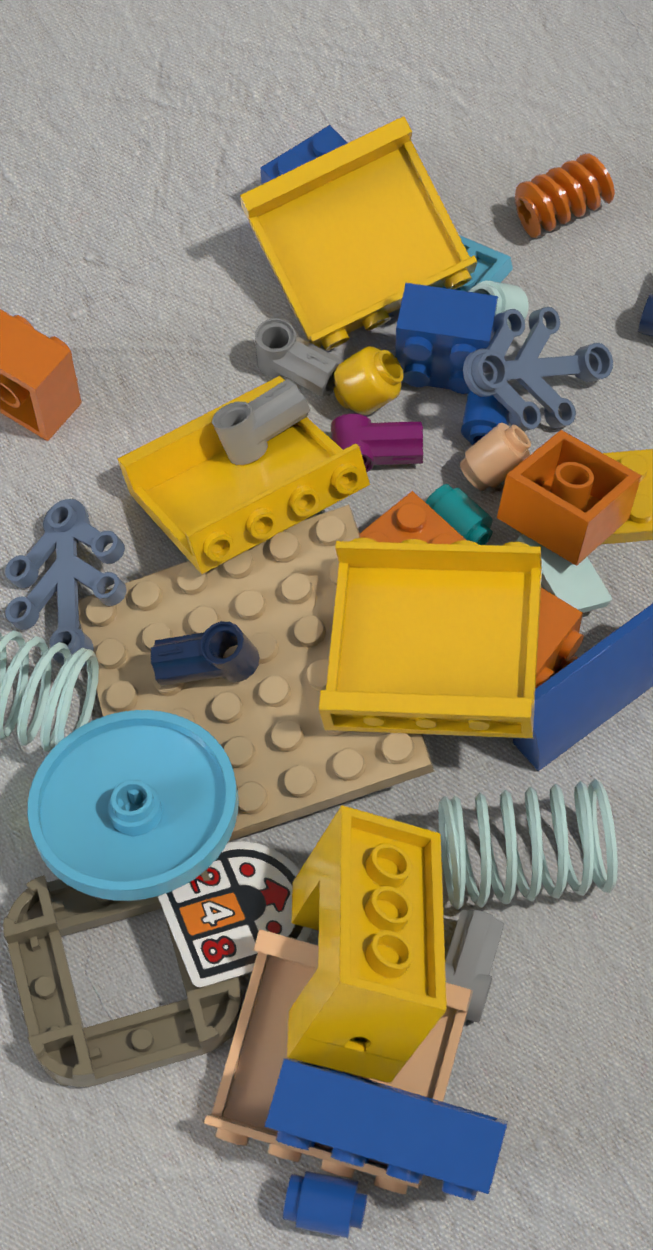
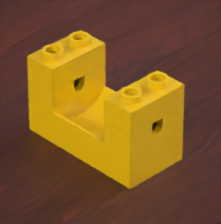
[287,805,447,1084]

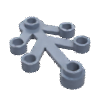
[463,307,613,431]
[5,499,127,667]

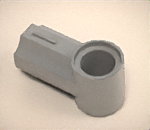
[255,318,343,397]
[212,378,310,465]
[445,909,504,1023]

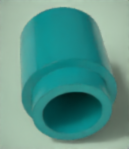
[425,484,493,545]

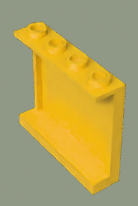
[240,116,478,351]
[117,376,370,574]
[319,538,542,738]

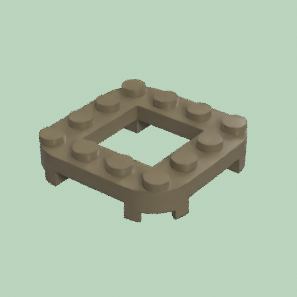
[3,870,242,1087]

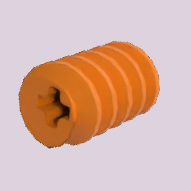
[515,153,615,238]

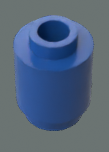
[461,390,510,445]
[283,1171,367,1238]

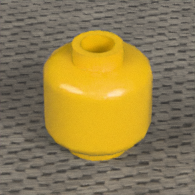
[334,346,404,415]

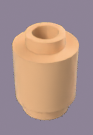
[460,423,531,491]

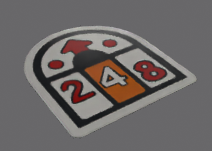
[158,841,312,987]

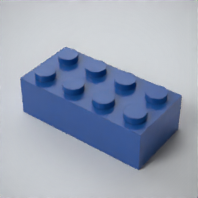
[265,1058,508,1201]

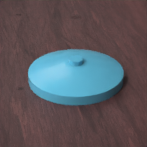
[27,710,239,901]

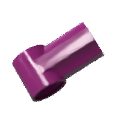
[330,413,423,472]

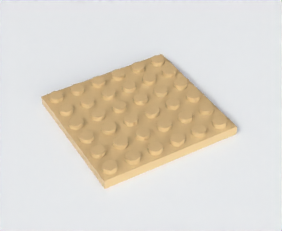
[78,504,434,842]

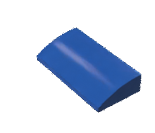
[513,603,653,772]

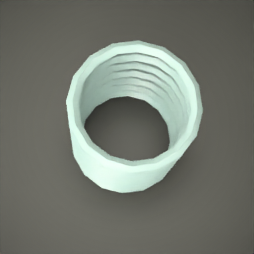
[0,630,99,752]
[438,779,618,910]

